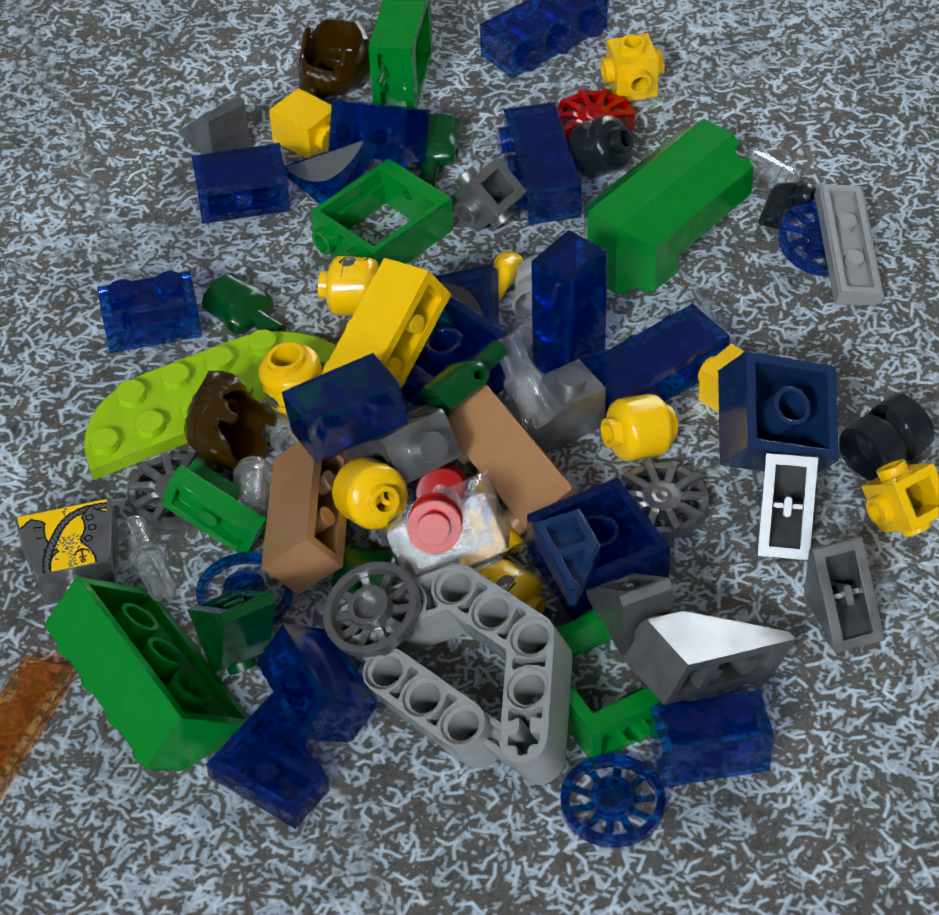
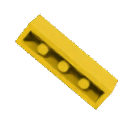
[293,258,451,454]

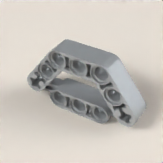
[335,563,572,785]

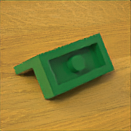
[161,459,268,556]

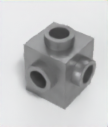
[450,157,527,232]

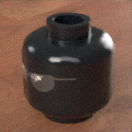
[566,115,634,178]

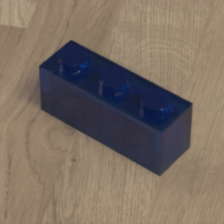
[480,0,608,79]
[497,102,581,225]
[531,230,607,374]
[583,304,730,418]

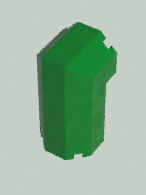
[584,119,754,294]

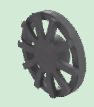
[127,452,218,530]
[614,460,709,540]
[323,562,422,660]

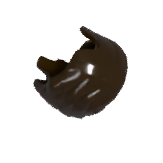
[297,19,370,99]
[184,370,277,475]

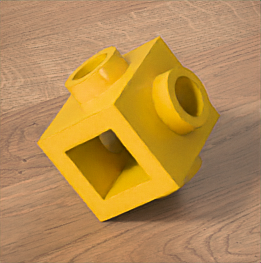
[600,33,664,101]
[861,459,939,537]

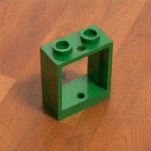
[369,0,433,115]
[310,158,453,266]
[533,609,687,764]

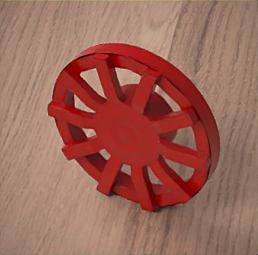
[554,88,635,142]

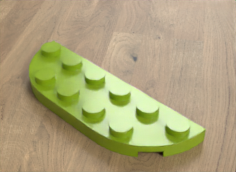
[84,330,337,480]

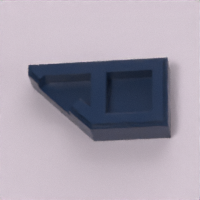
[531,508,601,606]

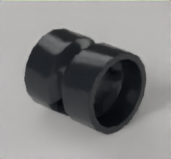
[839,393,934,482]

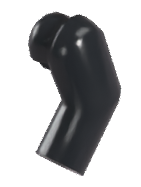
[758,181,816,229]

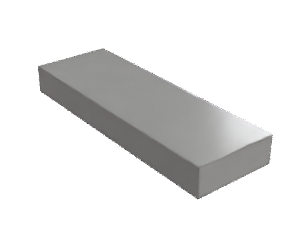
[814,184,884,305]

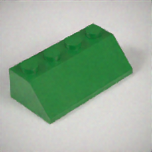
[44,576,257,771]

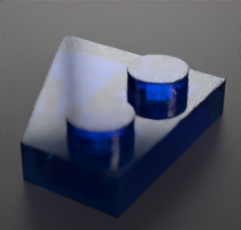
[206,693,329,829]

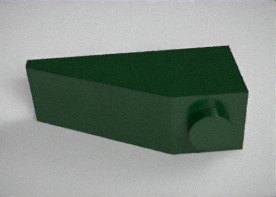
[187,589,275,675]

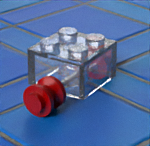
[385,462,510,579]

